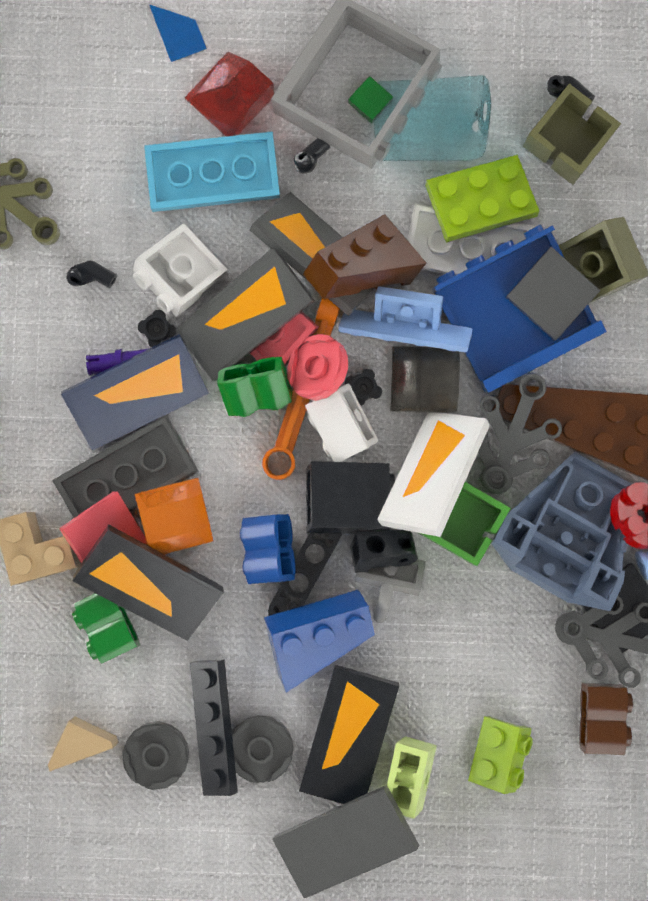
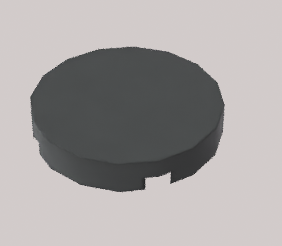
[232,715,294,783]
[122,721,189,790]

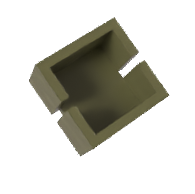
[523,84,621,185]

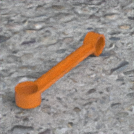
[262,298,340,480]

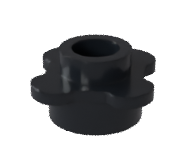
[138,310,176,347]
[345,369,382,406]

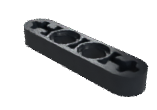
[268,533,342,616]

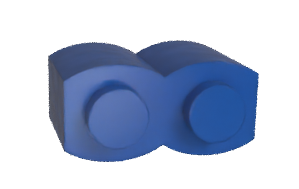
[240,514,296,584]

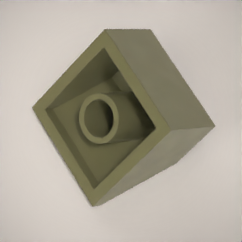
[558,217,648,303]

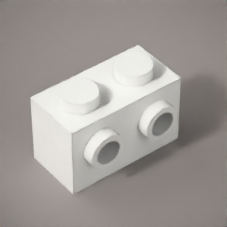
[305,384,379,462]

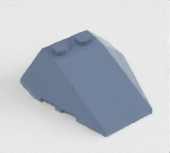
[491,452,631,611]

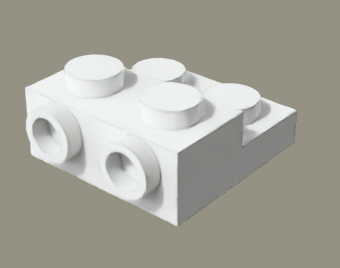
[133,223,228,317]

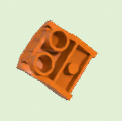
[134,478,213,555]

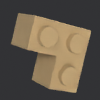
[0,512,81,586]

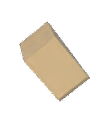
[48,717,119,771]

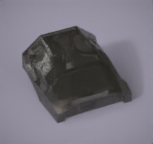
[390,346,460,413]

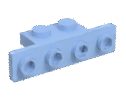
[338,286,473,352]

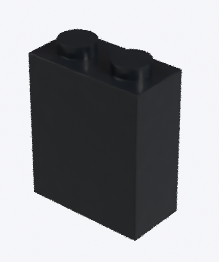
[306,461,395,534]

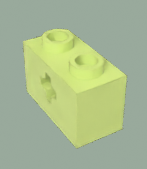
[387,736,437,819]

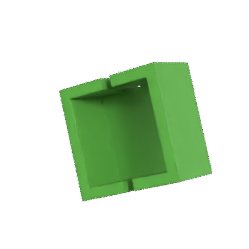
[416,482,511,566]

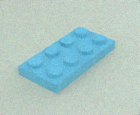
[144,131,280,212]

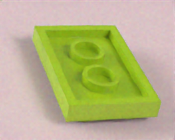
[425,154,540,243]

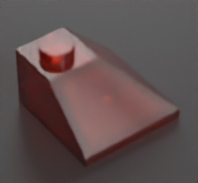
[184,52,275,137]

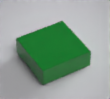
[348,76,393,124]

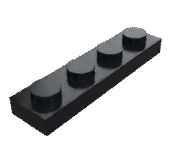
[190,659,238,796]

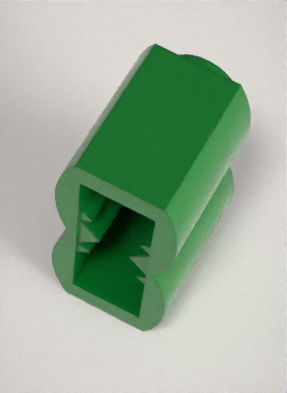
[217,357,292,417]
[72,593,141,664]

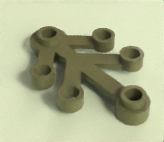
[0,158,60,249]

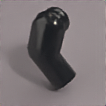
[547,75,595,101]
[294,138,331,174]
[66,260,117,288]

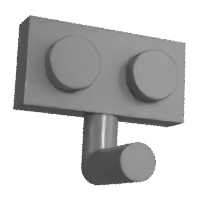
[354,559,426,623]

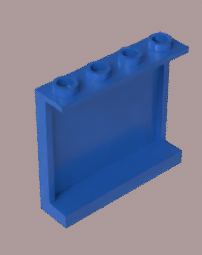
[432,225,607,393]

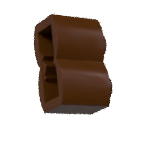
[579,683,633,755]

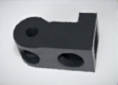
[350,530,418,573]

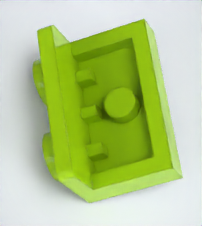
[468,716,533,794]

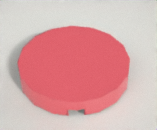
[287,334,348,401]

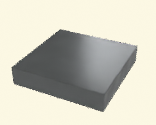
[505,247,600,341]

